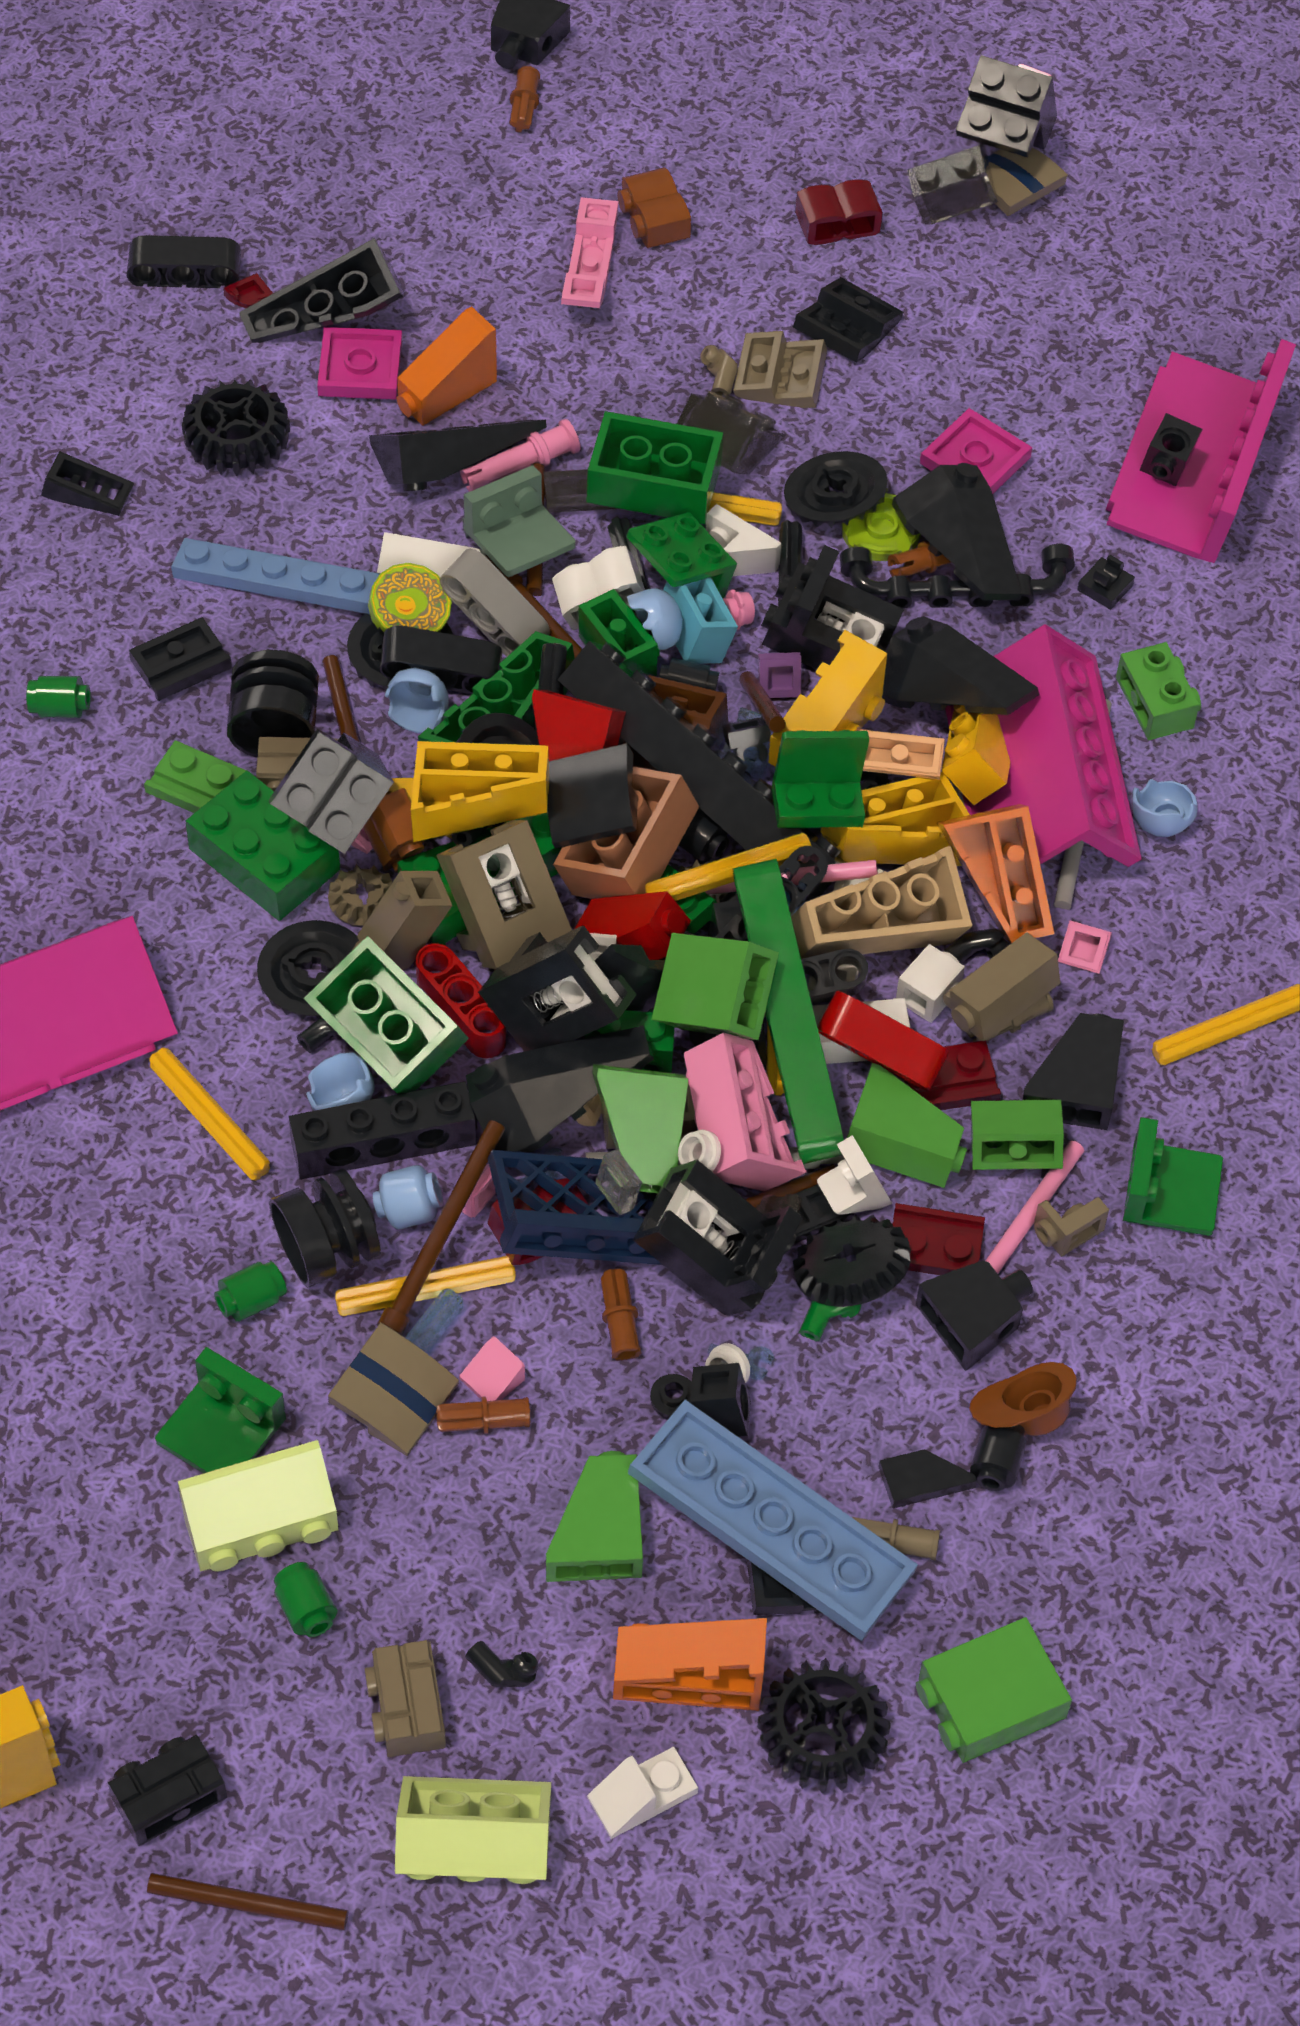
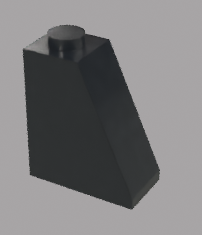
[1022,1013,1124,1130]

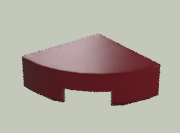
[223,273,273,308]

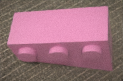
[684,1033,806,1191]

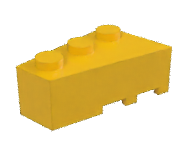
[411,741,549,842]

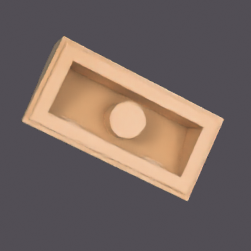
[860,729,945,779]

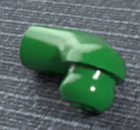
[799,1300,862,1342]

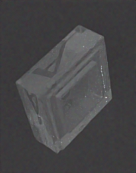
[595,1149,642,1215]

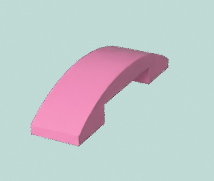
[561,197,619,308]

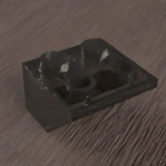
[677,391,786,475]

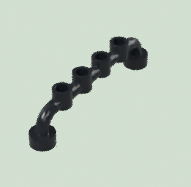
[840,544,1075,608]

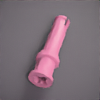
[460,419,580,492]

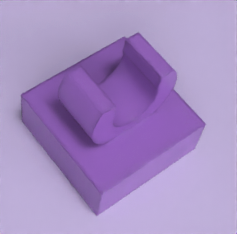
[758,652,801,698]

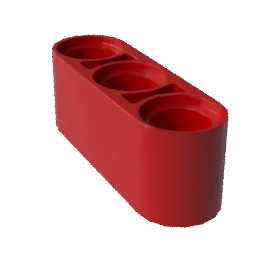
[416,943,506,1058]
[817,991,950,1091]

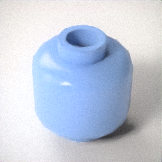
[373,1165,443,1229]

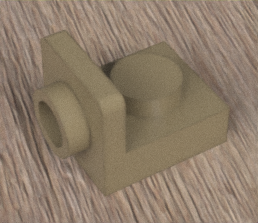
[1034,1197,1109,1257]

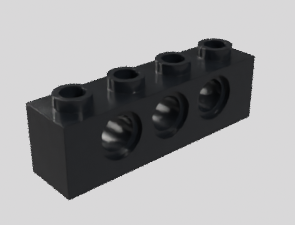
[288,1081,476,1180]

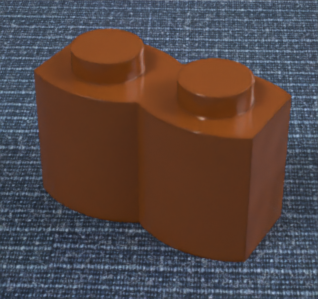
[617,167,691,248]
[363,788,427,873]

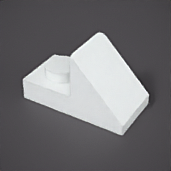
[706,504,781,576]
[817,1135,892,1215]
[587,1747,698,1839]

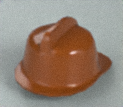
[969,1362,1077,1436]

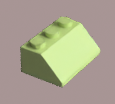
[178,1440,338,1572]
[395,1776,551,1884]

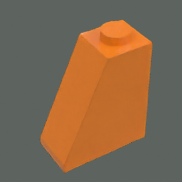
[396,306,497,426]

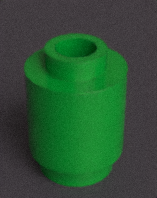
[26,676,91,718]
[214,1261,287,1322]
[274,1562,338,1637]

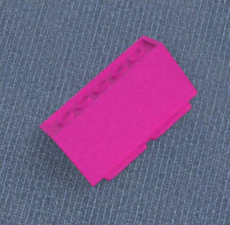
[1105,339,1296,563]
[945,624,1142,867]
[0,916,178,1110]

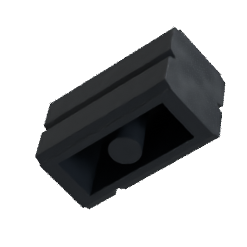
[108,1734,227,1846]

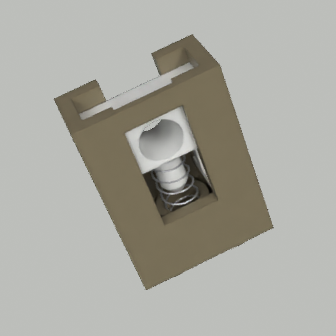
[437,820,572,969]

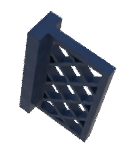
[488,1150,662,1265]

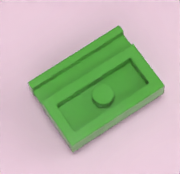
[144,740,246,813]

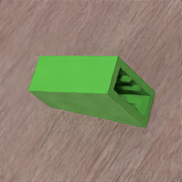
[847,1063,967,1188]
[592,1064,688,1193]
[546,1451,643,1582]

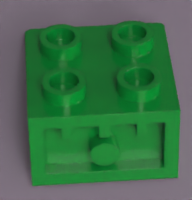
[626,512,737,598]
[772,730,869,828]
[1123,1117,1223,1236]
[155,1347,286,1473]

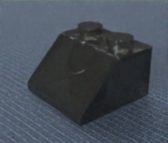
[907,143,998,225]

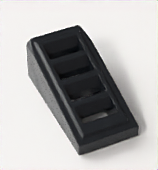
[41,451,134,516]

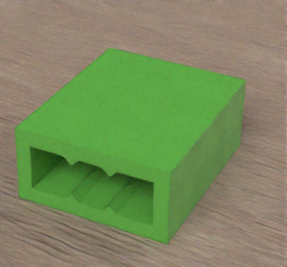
[651,933,779,1040]
[916,1617,1072,1763]

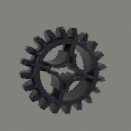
[182,378,290,476]
[757,1658,891,1793]

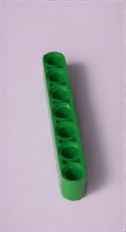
[732,859,844,1164]

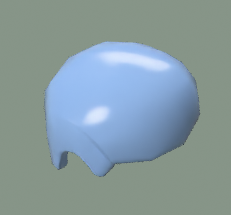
[627,588,683,650]
[385,668,449,734]
[1132,779,1198,837]
[306,1052,375,1111]

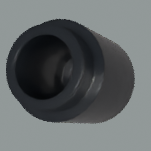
[659,657,720,691]
[679,808,729,862]
[970,1425,1027,1491]

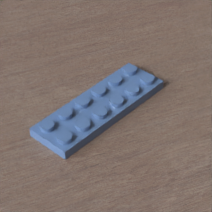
[628,1400,918,1641]

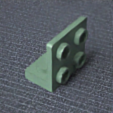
[464,465,575,577]

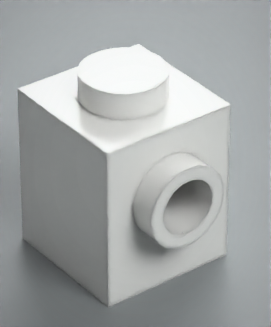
[896,944,965,1023]

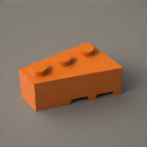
[936,804,1054,943]
[613,1618,767,1711]

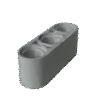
[440,548,550,656]

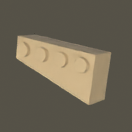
[791,846,972,959]

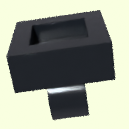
[1077,555,1135,610]
[722,717,771,762]

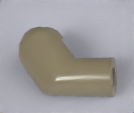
[700,345,738,399]

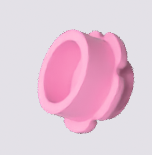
[723,589,755,630]

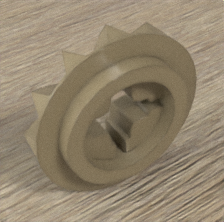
[328,864,392,926]

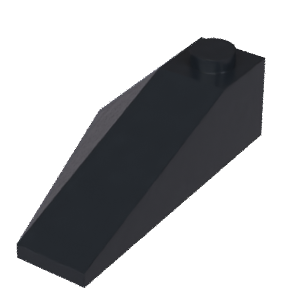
[239,238,404,343]
[369,419,547,491]
[892,463,1022,601]
[882,616,1040,715]
[466,1025,654,1153]

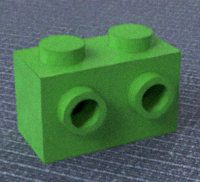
[1116,642,1201,740]
[971,1100,1064,1170]

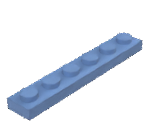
[171,538,380,614]

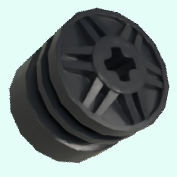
[227,649,319,758]
[269,1168,381,1288]

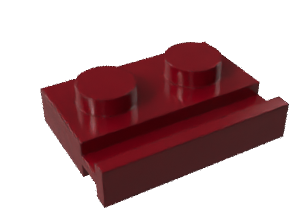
[904,1040,1001,1110]
[892,1203,985,1275]

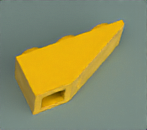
[941,705,1010,805]

